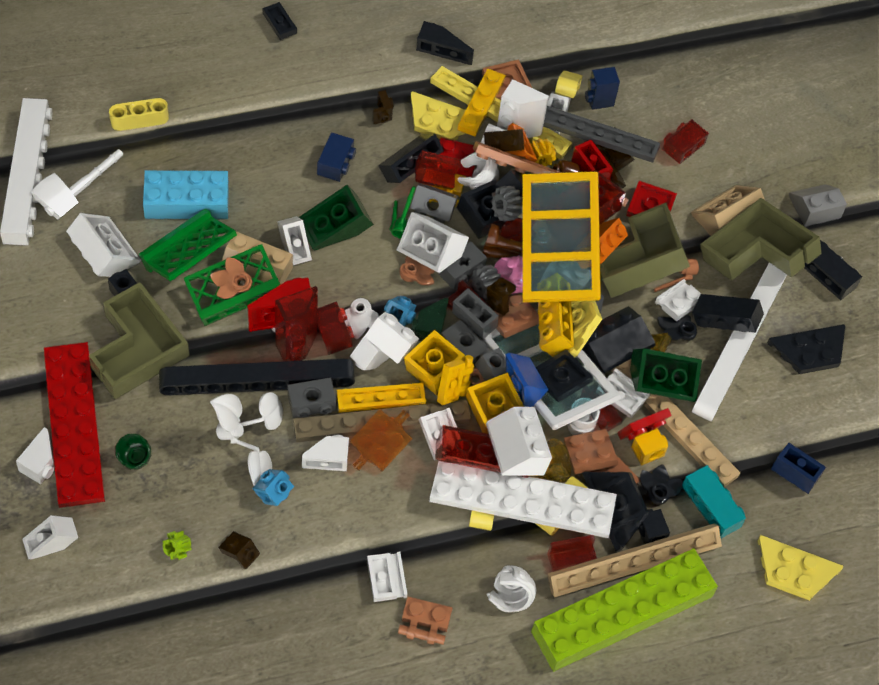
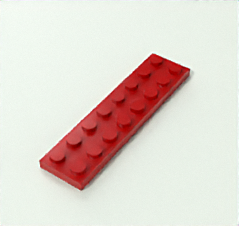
[44,342,105,508]

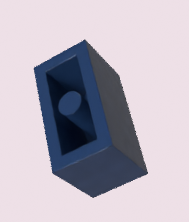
[585,67,620,110]
[317,132,356,182]
[771,442,826,494]

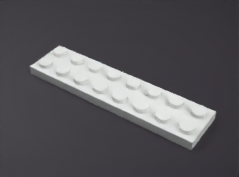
[430,458,617,538]

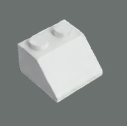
[364,312,419,364]

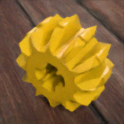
[530,138,556,166]

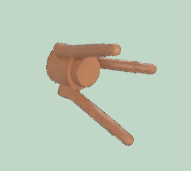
[654,258,699,292]

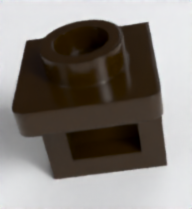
[372,90,394,124]
[487,277,516,316]
[218,531,260,569]

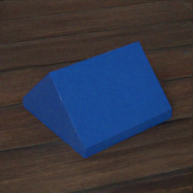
[505,353,548,407]

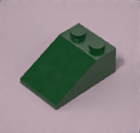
[299,185,374,251]

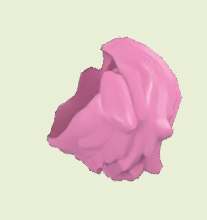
[494,255,533,295]

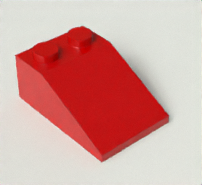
[247,277,313,332]

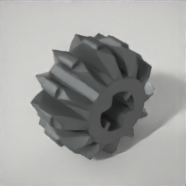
[490,186,523,221]
[471,265,501,302]

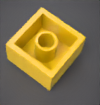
[404,330,465,396]
[466,372,524,435]

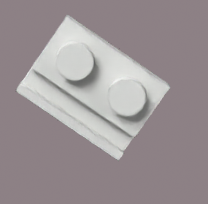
[655,279,701,322]
[596,368,650,418]
[418,408,465,460]
[367,552,407,602]

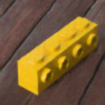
[537,273,574,357]

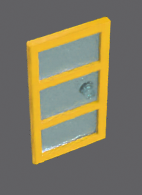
[523,172,601,303]

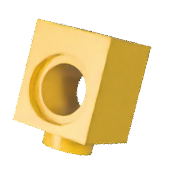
[631,428,668,466]

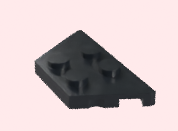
[767,324,845,374]
[582,472,649,552]

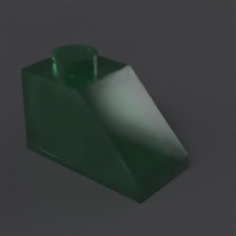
[411,298,449,341]

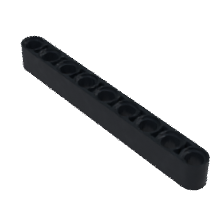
[159,359,355,395]

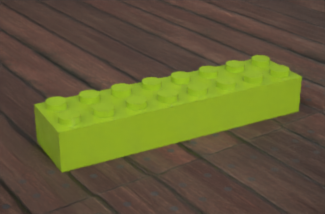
[531,548,718,672]

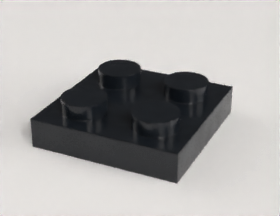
[536,350,593,402]

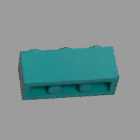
[682,465,746,538]

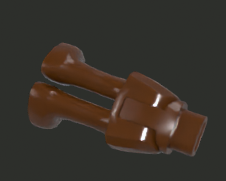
[482,223,552,270]

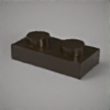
[484,129,525,151]

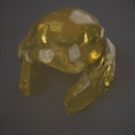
[534,438,572,483]

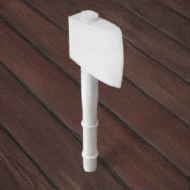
[31,149,123,220]

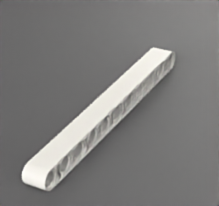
[692,262,787,422]

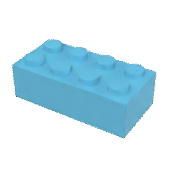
[143,170,229,219]

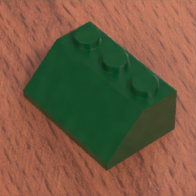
[630,348,702,402]

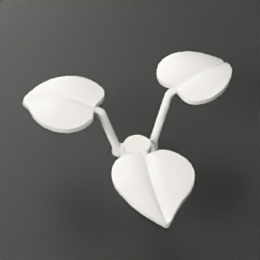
[210,392,283,486]

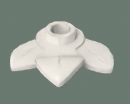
[339,298,379,340]

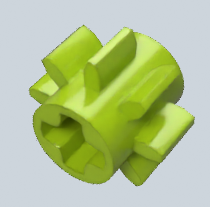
[162,531,192,560]

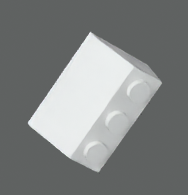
[497,79,549,138]
[397,212,469,273]
[66,213,141,277]
[486,407,552,475]

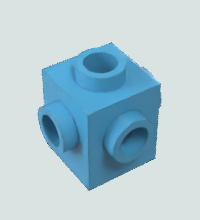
[384,296,417,326]
[252,469,294,506]

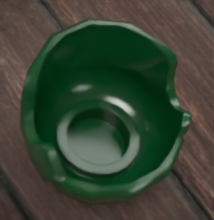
[115,434,152,470]

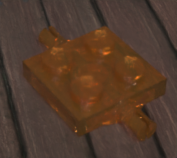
[350,409,413,472]

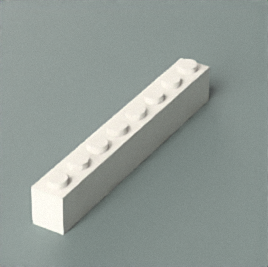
[0,98,52,245]

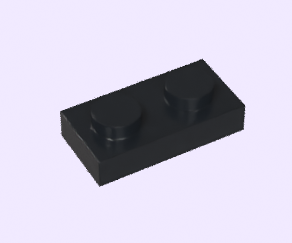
[262,2,297,40]

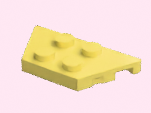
[410,91,466,141]
[568,289,602,358]
[758,535,843,601]

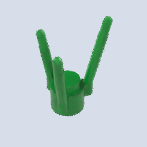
[389,186,416,239]

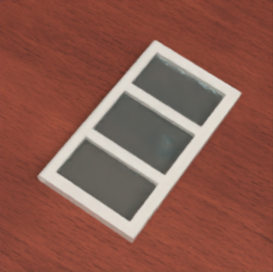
[483,309,620,430]

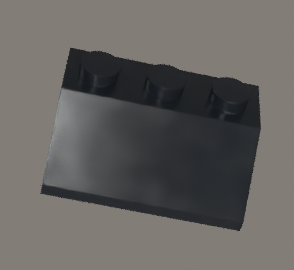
[582,306,656,373]

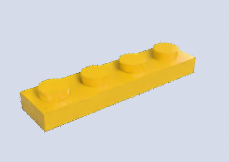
[457,69,506,137]
[336,383,426,413]

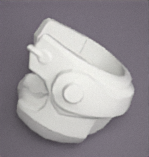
[458,152,499,190]
[487,566,536,612]

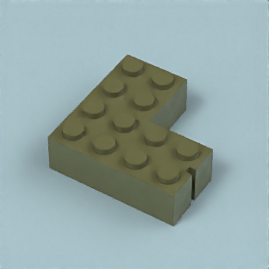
[700,198,822,281]
[600,203,690,298]
[89,282,189,399]

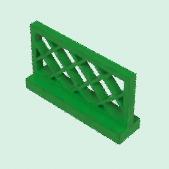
[139,209,237,281]
[184,244,281,326]

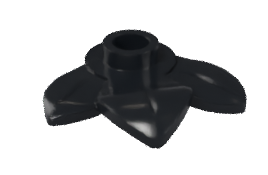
[657,314,697,341]
[640,464,683,505]

